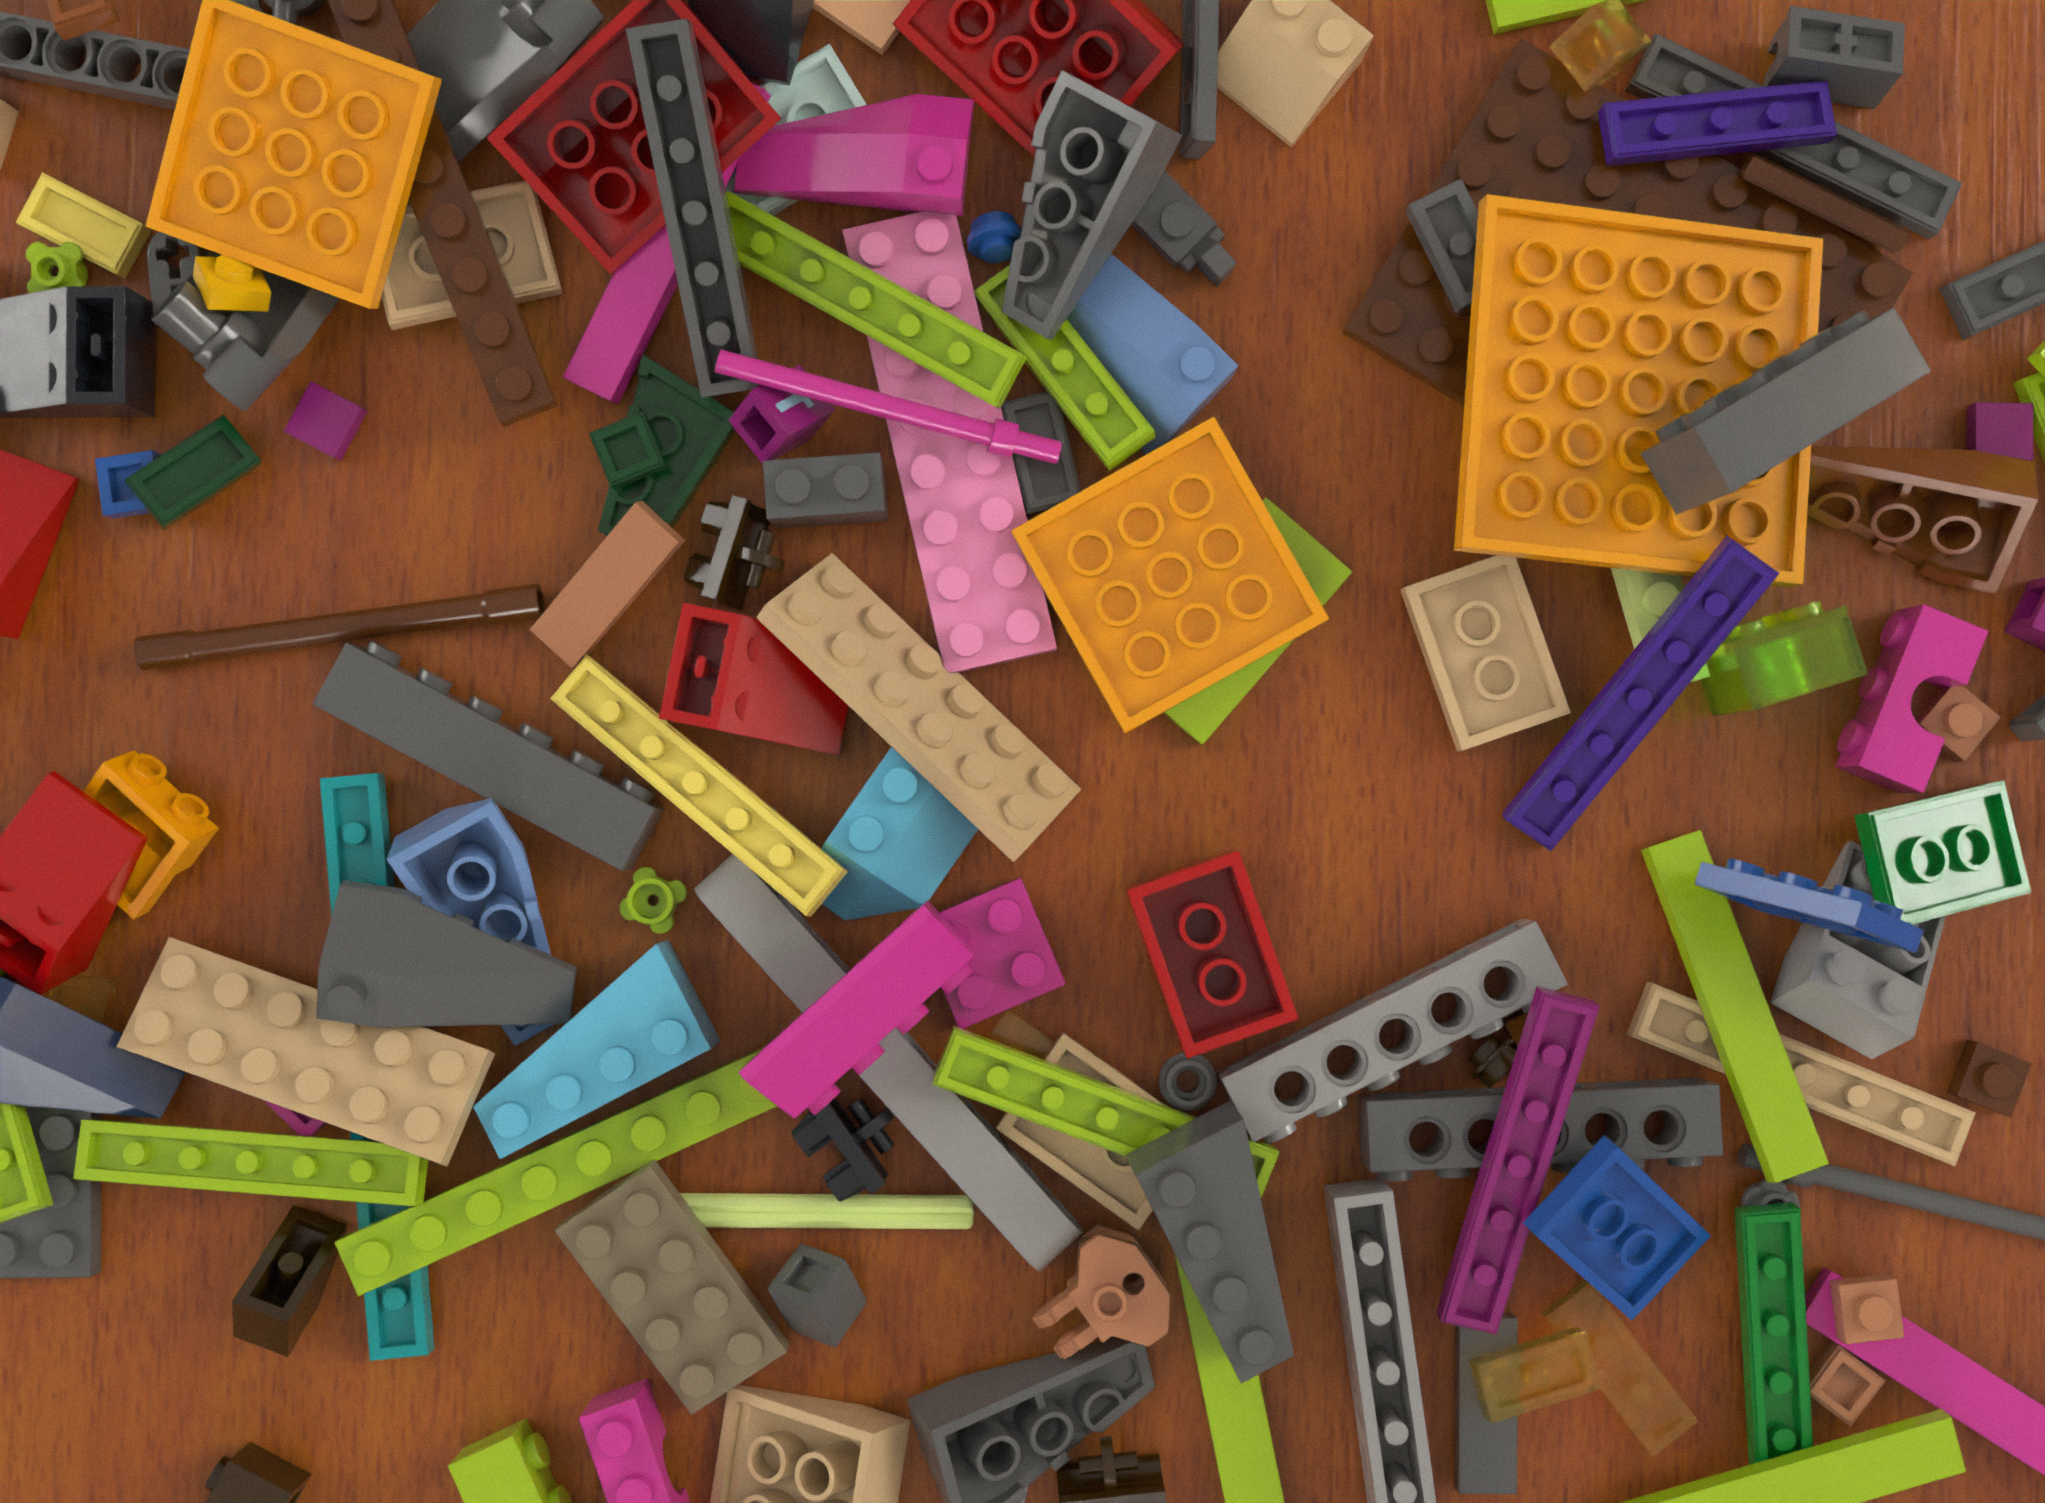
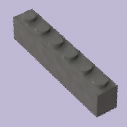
[626,19,760,398]
[313,640,665,871]

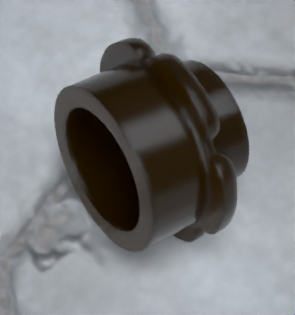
[1468,1036,1516,1089]

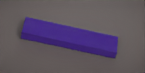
[1598,81,1837,166]

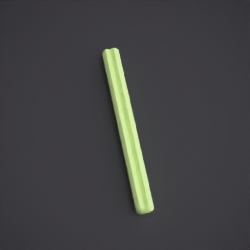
[680,1193,974,1229]

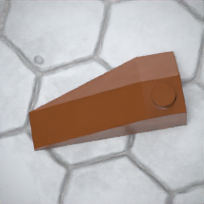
[1807,446,2039,594]

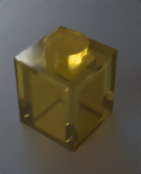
[1549,0,1652,91]

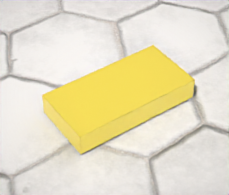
[15,172,152,279]

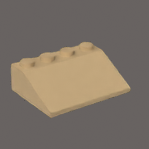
[710,1385,910,1503]

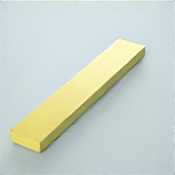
[550,654,848,917]

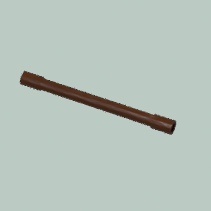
[134,584,545,671]

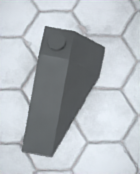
[1002,70,1182,340]
[316,880,577,1027]
[907,1338,1155,1503]

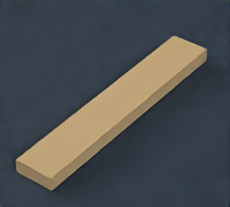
[1626,982,1976,1166]

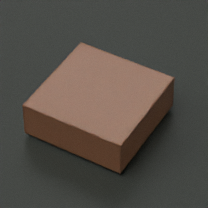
[1809,1340,1885,1427]

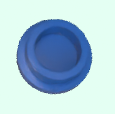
[967,211,1022,263]

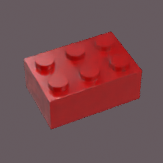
[1124,849,1299,1059]

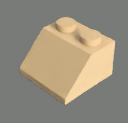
[1217,0,1374,147]

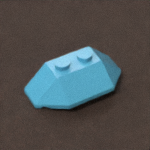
[821,747,978,920]

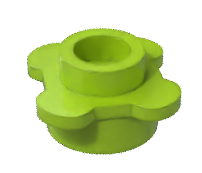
[26,242,88,293]
[620,867,687,934]

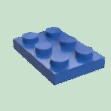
[1695,858,1924,953]
[1523,1136,1711,1320]

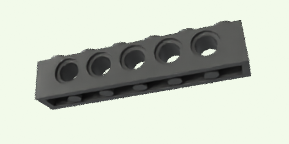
[1357,1077,1723,1181]

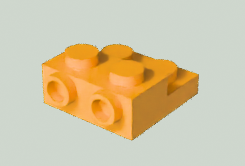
[83,750,219,920]

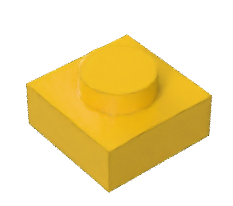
[193,255,271,312]

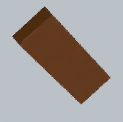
[1737,152,1910,253]

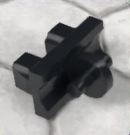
[791,1097,895,1202]

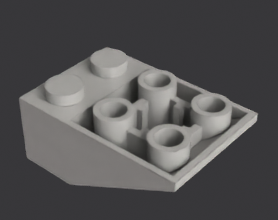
[1770,840,1946,1059]

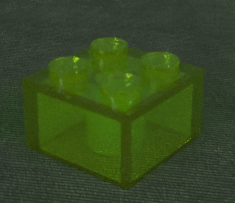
[1701,600,1868,716]

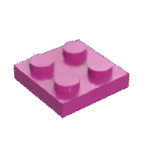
[939,877,1066,1029]

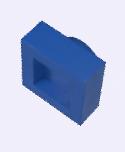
[95,450,162,519]

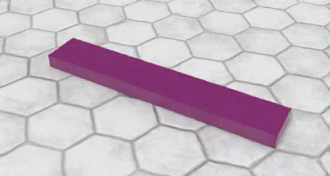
[1436,986,1600,1335]

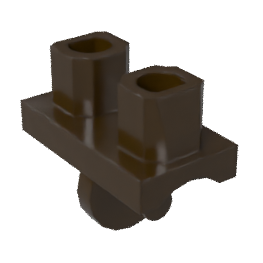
[683,495,785,611]
[1056,1436,1166,1503]

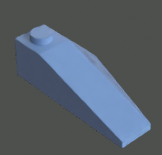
[1067,254,1238,454]

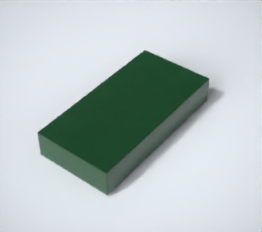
[124,414,261,530]

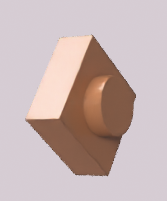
[1915,685,2001,762]
[1829,1274,1904,1344]

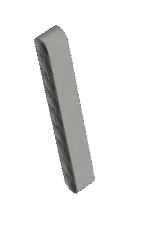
[694,854,1084,1272]

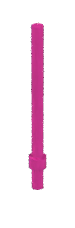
[715,349,1062,464]

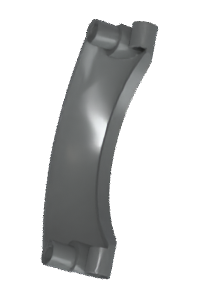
[151,0,605,411]

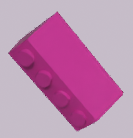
[738,900,975,1119]

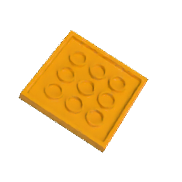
[145,0,442,309]
[1011,417,1329,734]

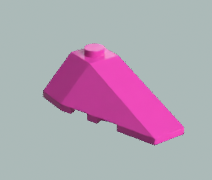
[734,94,974,217]

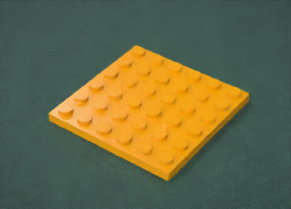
[1454,194,1823,588]

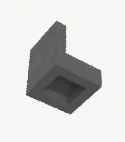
[767,1244,866,1348]

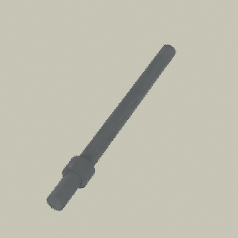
[1737,1143,2045,1241]

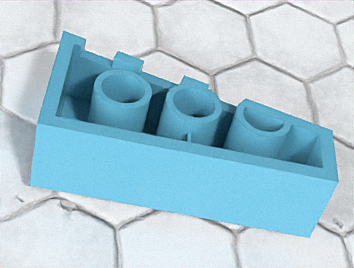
[473,939,721,1159]

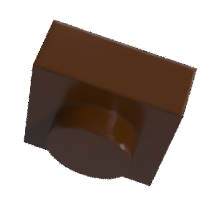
[1947,1039,2032,1117]

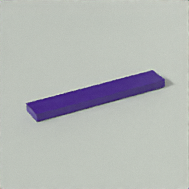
[1502,535,1779,851]

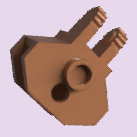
[1032,1223,1170,1359]

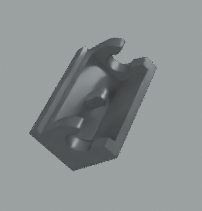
[1763,6,1905,109]

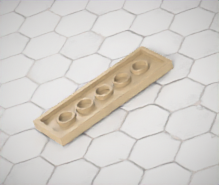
[756,553,1081,862]
[117,937,495,1166]

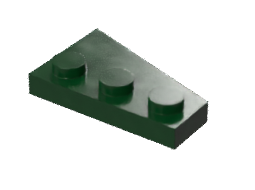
[598,354,736,536]

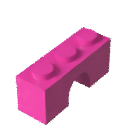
[1835,604,1988,793]
[579,1378,691,1503]

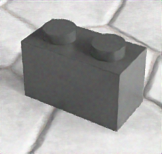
[763,452,888,529]

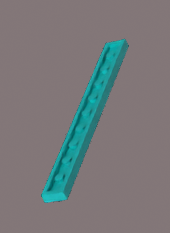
[320,773,435,1361]

